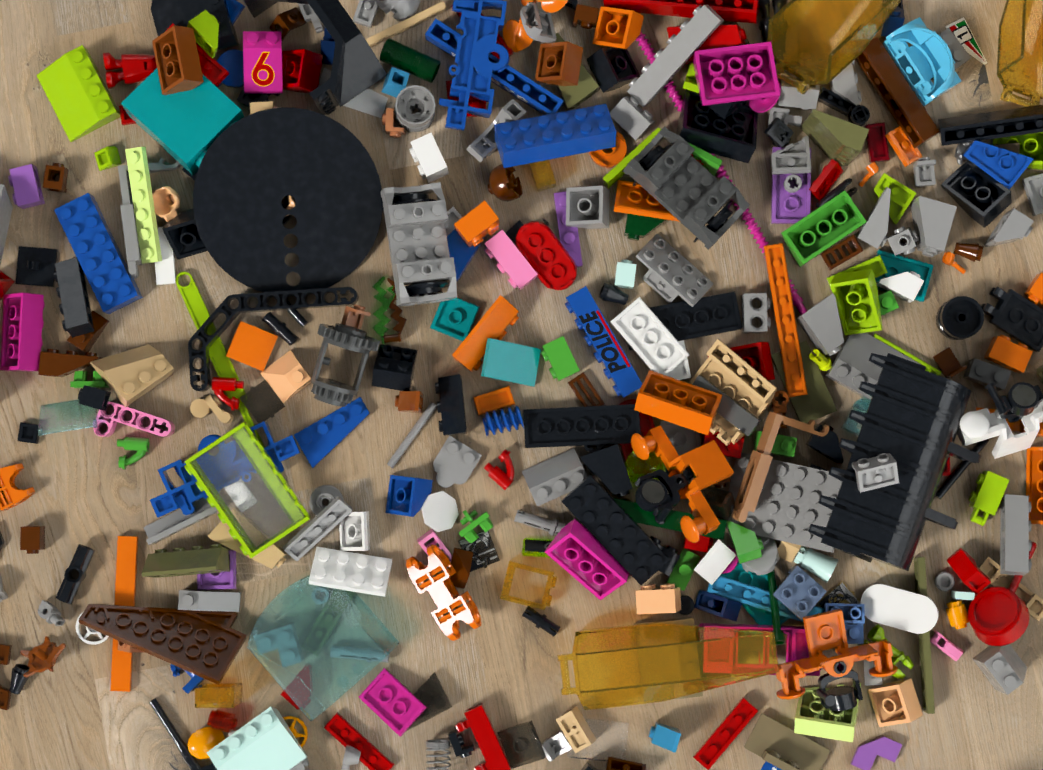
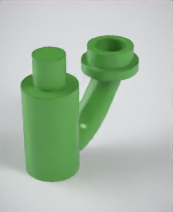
[117,437,150,470]

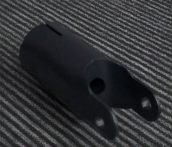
[816,178,858,209]

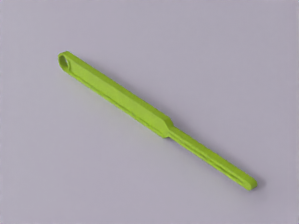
[175,272,265,448]

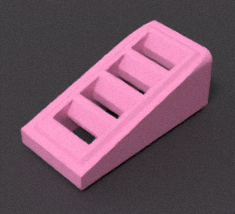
[417,529,452,572]

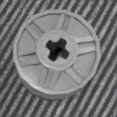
[395,85,436,132]

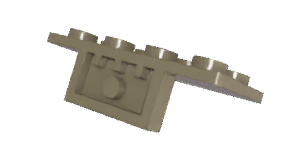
[744,714,830,770]

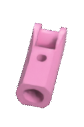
[930,630,964,661]

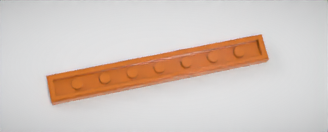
[764,243,808,398]
[110,536,138,692]

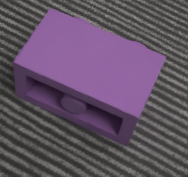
[8,164,45,209]

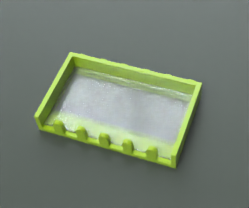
[184,421,310,558]

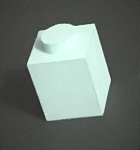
[614,260,637,289]

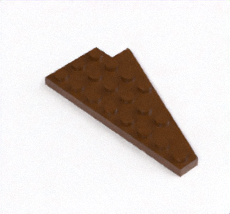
[79,604,247,685]

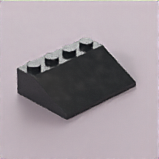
[676,89,758,163]

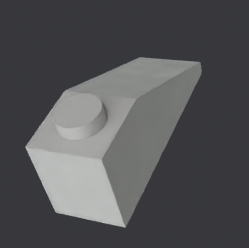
[857,187,891,249]
[178,589,241,612]

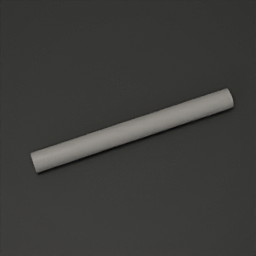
[387,402,437,468]

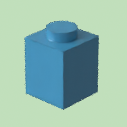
[381,67,410,98]

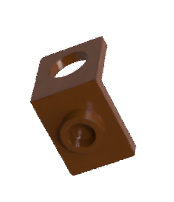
[269,7,307,41]
[933,347,967,379]

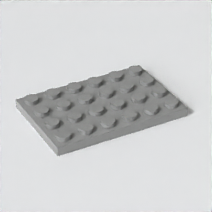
[722,453,842,553]

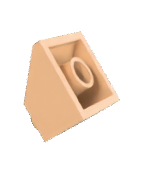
[868,678,923,727]

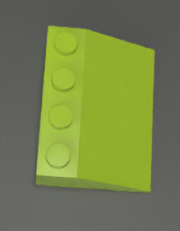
[36,45,121,142]

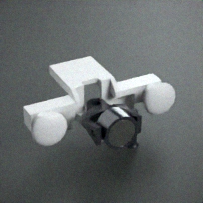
[957,382,1043,459]

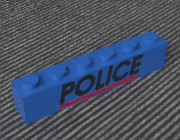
[565,286,642,398]

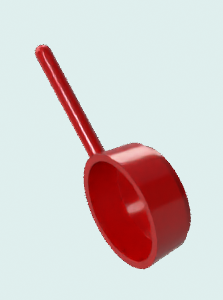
[968,542,1037,646]

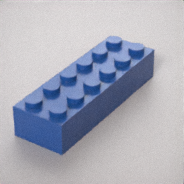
[494,104,616,168]
[54,193,143,314]

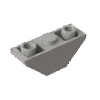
[827,49,862,109]

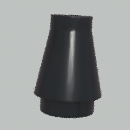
[599,283,629,305]
[9,664,30,694]

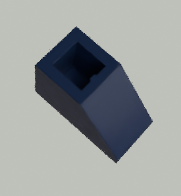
[880,0,905,37]

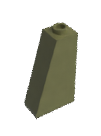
[543,33,599,111]

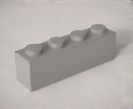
[1000,494,1032,576]

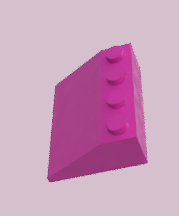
[693,42,780,106]

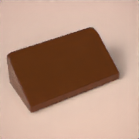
[606,756,646,770]

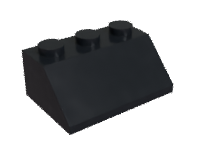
[435,374,467,436]

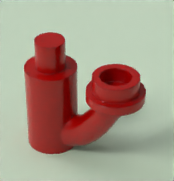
[212,377,244,411]
[484,449,514,490]

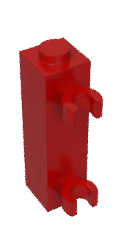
[455,703,511,770]

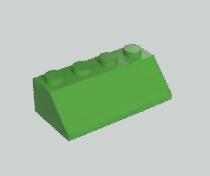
[781,191,867,267]

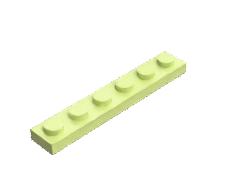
[125,147,162,264]

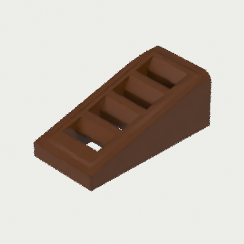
[821,234,864,270]

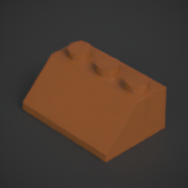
[152,25,204,95]

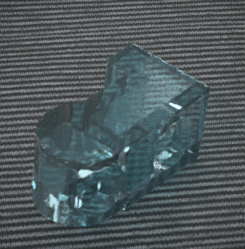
[841,399,870,436]

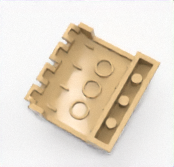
[689,339,777,446]

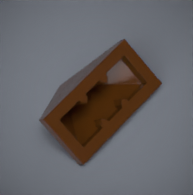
[449,547,473,589]

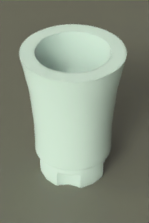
[793,546,839,583]

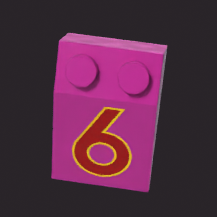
[243,31,283,93]

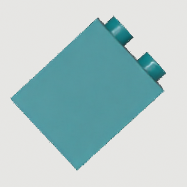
[121,68,244,175]

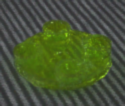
[625,451,663,486]

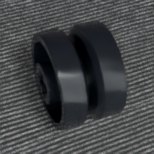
[936,296,984,340]

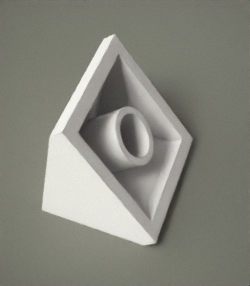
[339,511,370,551]
[694,539,736,585]

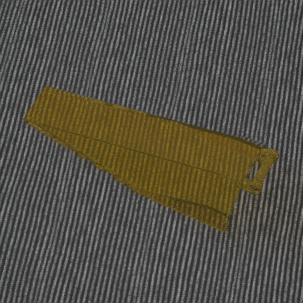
[557,623,779,710]

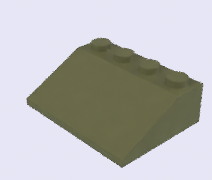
[801,109,869,166]

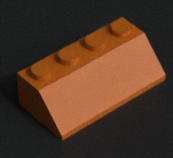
[452,295,519,372]
[634,370,723,435]
[1026,447,1043,524]

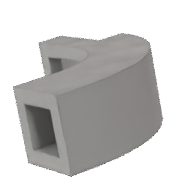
[466,99,527,162]

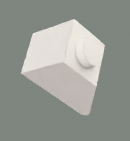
[876,271,924,303]

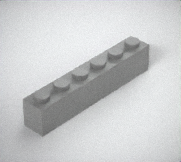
[627,4,724,107]

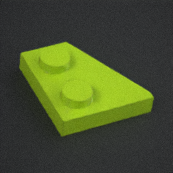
[873,173,916,224]

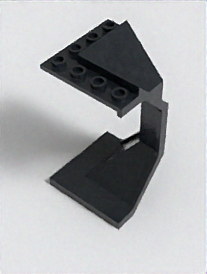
[243,0,387,115]

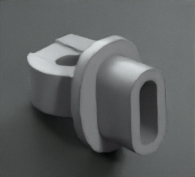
[38,600,65,626]

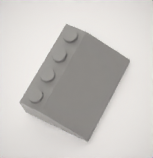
[825,333,921,402]

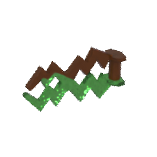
[372,277,407,344]

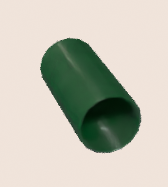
[379,38,441,83]

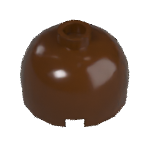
[488,164,523,202]

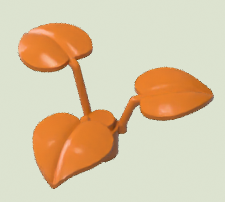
[503,0,568,53]

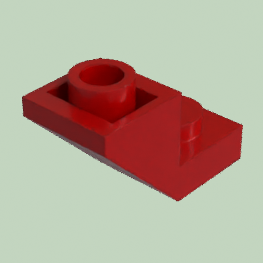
[947,548,991,595]

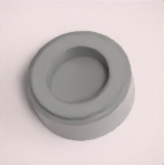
[934,571,955,591]

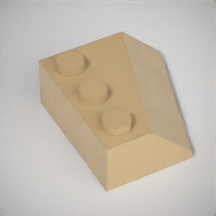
[90,344,174,408]

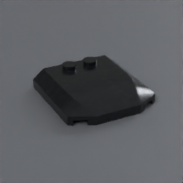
[151,0,239,51]

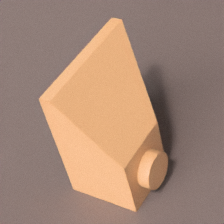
[261,350,312,403]

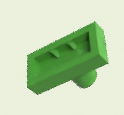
[666,548,701,591]

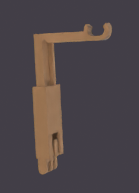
[732,411,829,523]

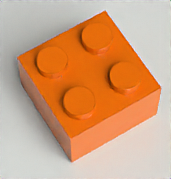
[454,201,500,248]

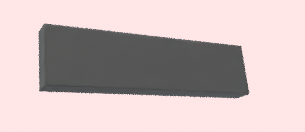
[692,375,761,436]

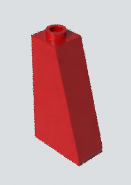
[667,25,747,65]

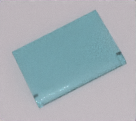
[38,400,97,436]

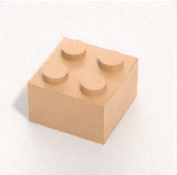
[636,583,681,614]

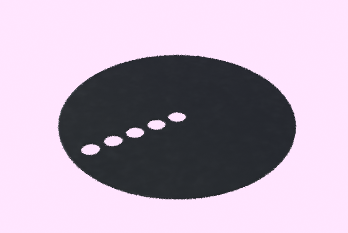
[193,107,383,296]

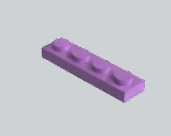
[554,191,583,267]

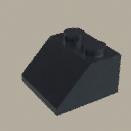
[586,47,640,93]

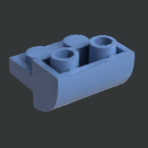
[823,603,865,645]

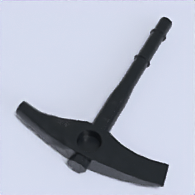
[149,698,217,770]

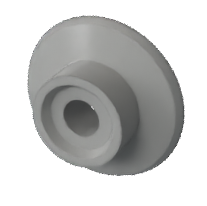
[309,485,344,516]

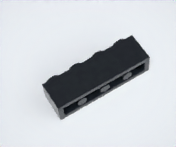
[53,257,95,338]

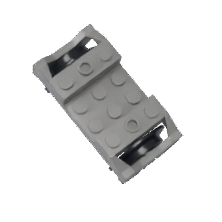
[380,182,457,306]

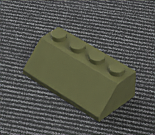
[142,544,230,578]

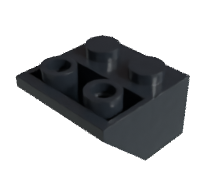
[372,344,418,391]

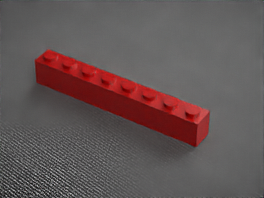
[603,0,759,23]

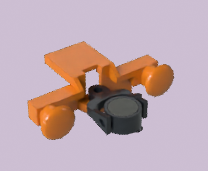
[631,425,734,543]

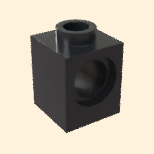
[78,385,111,411]

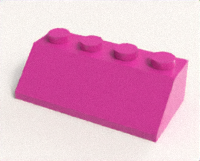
[0,293,45,372]
[545,519,629,600]

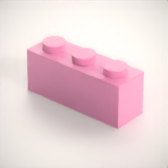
[484,230,538,290]

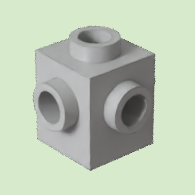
[887,226,919,256]

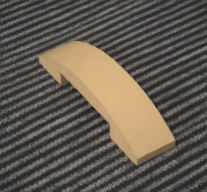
[979,557,1043,621]

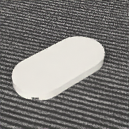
[860,584,939,634]

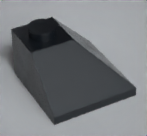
[162,209,208,260]

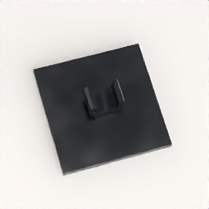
[15,246,57,287]

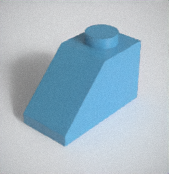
[648,722,681,753]

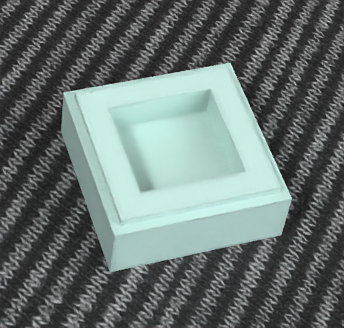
[951,590,975,600]

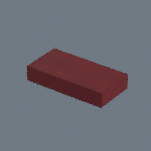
[865,122,890,163]

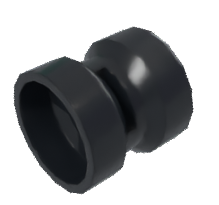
[848,105,870,127]

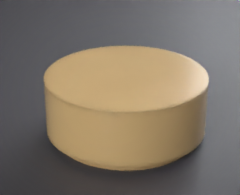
[190,399,210,418]

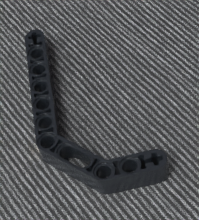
[188,287,359,392]

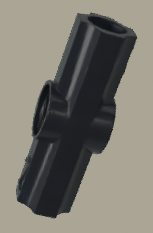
[56,544,95,604]

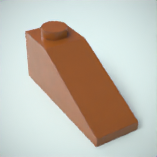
[395,391,424,413]

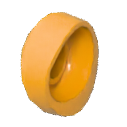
[187,727,225,759]

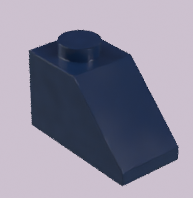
[694,589,742,622]

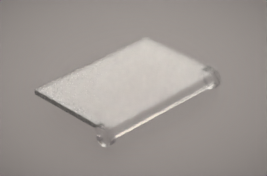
[567,718,629,761]

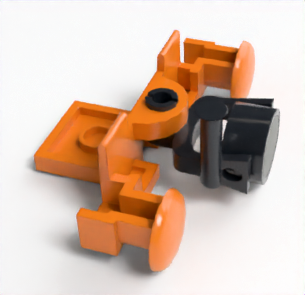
[775,609,898,711]

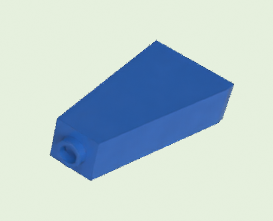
[447,230,486,281]

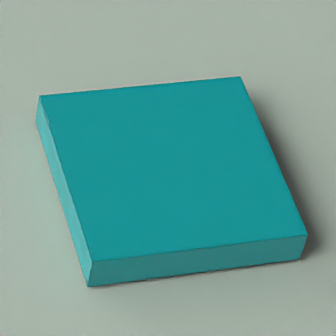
[430,297,480,341]

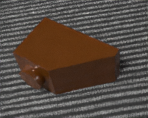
[67,311,109,352]

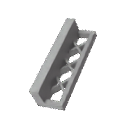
[143,498,219,545]

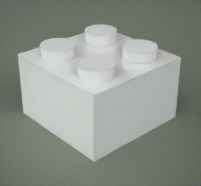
[409,133,449,183]

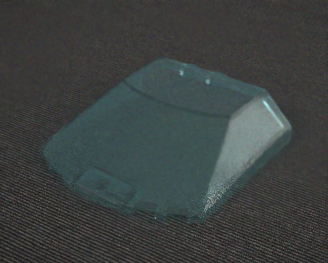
[247,576,399,721]

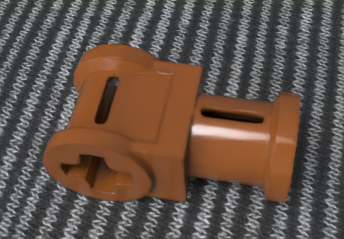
[771,390,789,428]

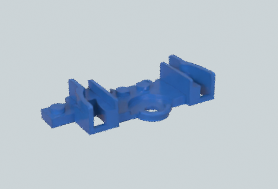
[438,0,509,130]
[150,421,300,518]

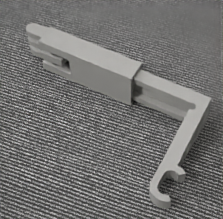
[118,157,180,278]

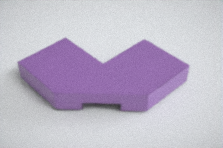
[850,736,902,770]

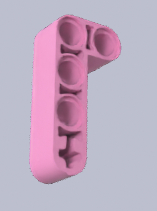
[93,401,175,437]

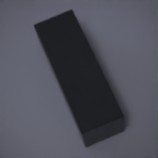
[818,87,853,116]

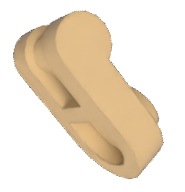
[204,394,234,424]

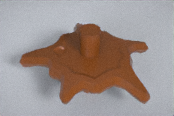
[20,636,66,677]

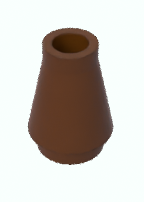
[954,242,984,262]

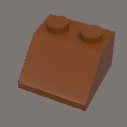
[535,41,583,86]

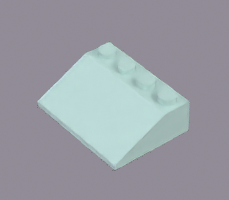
[206,706,307,770]

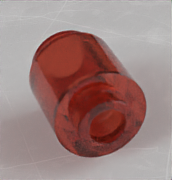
[207,709,238,733]

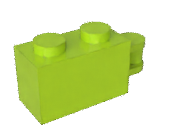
[969,471,1009,526]

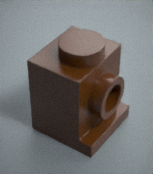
[573,4,599,29]
[43,163,69,193]

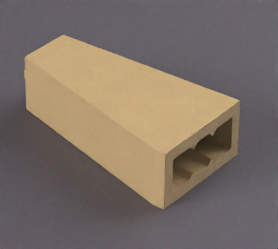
[208,507,287,569]

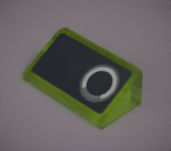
[522,538,553,558]

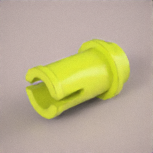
[809,349,832,371]

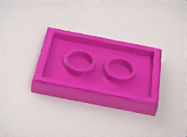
[359,668,427,737]

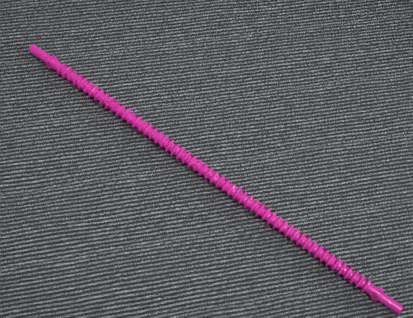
[636,31,807,315]

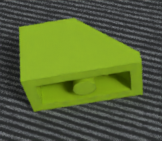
[187,10,219,59]

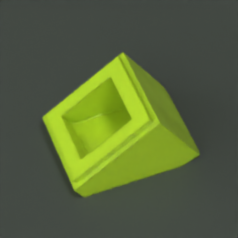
[94,146,122,171]

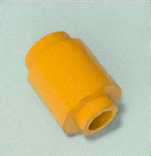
[946,600,969,629]

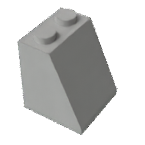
[911,196,957,257]
[796,293,844,356]
[973,644,1027,695]

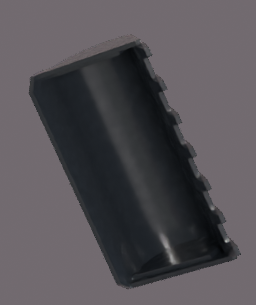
[808,353,981,571]

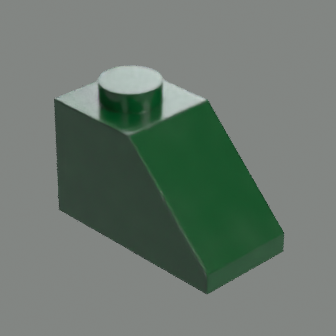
[624,214,665,241]

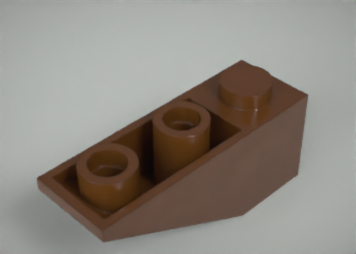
[38,349,101,377]

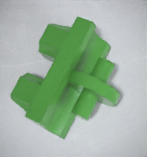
[70,371,109,388]
[459,510,493,543]

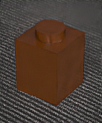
[20,526,45,554]

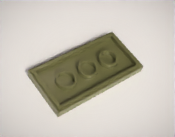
[771,340,837,423]

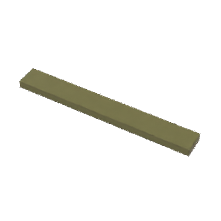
[913,556,935,714]

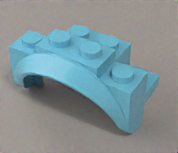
[883,17,961,106]

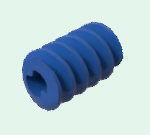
[483,405,524,436]

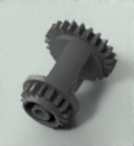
[311,323,380,407]

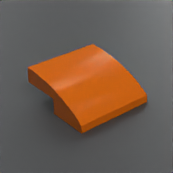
[226,321,278,371]

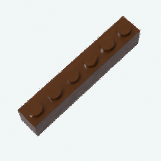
[852,37,940,148]

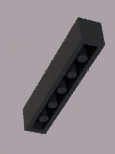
[938,105,1043,146]

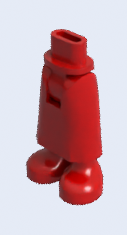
[103,52,157,89]

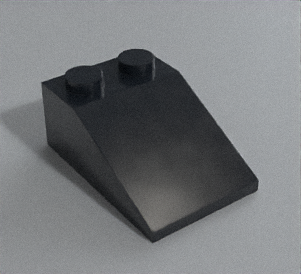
[941,160,1012,228]

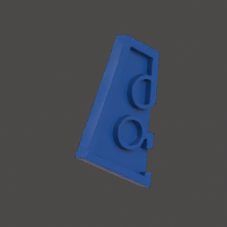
[963,140,1034,190]

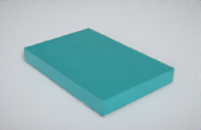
[875,250,934,302]
[481,338,541,387]

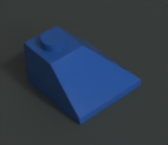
[386,475,433,517]

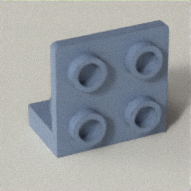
[773,565,827,620]

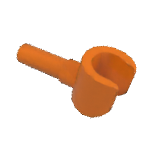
[858,162,879,188]
[942,252,966,274]

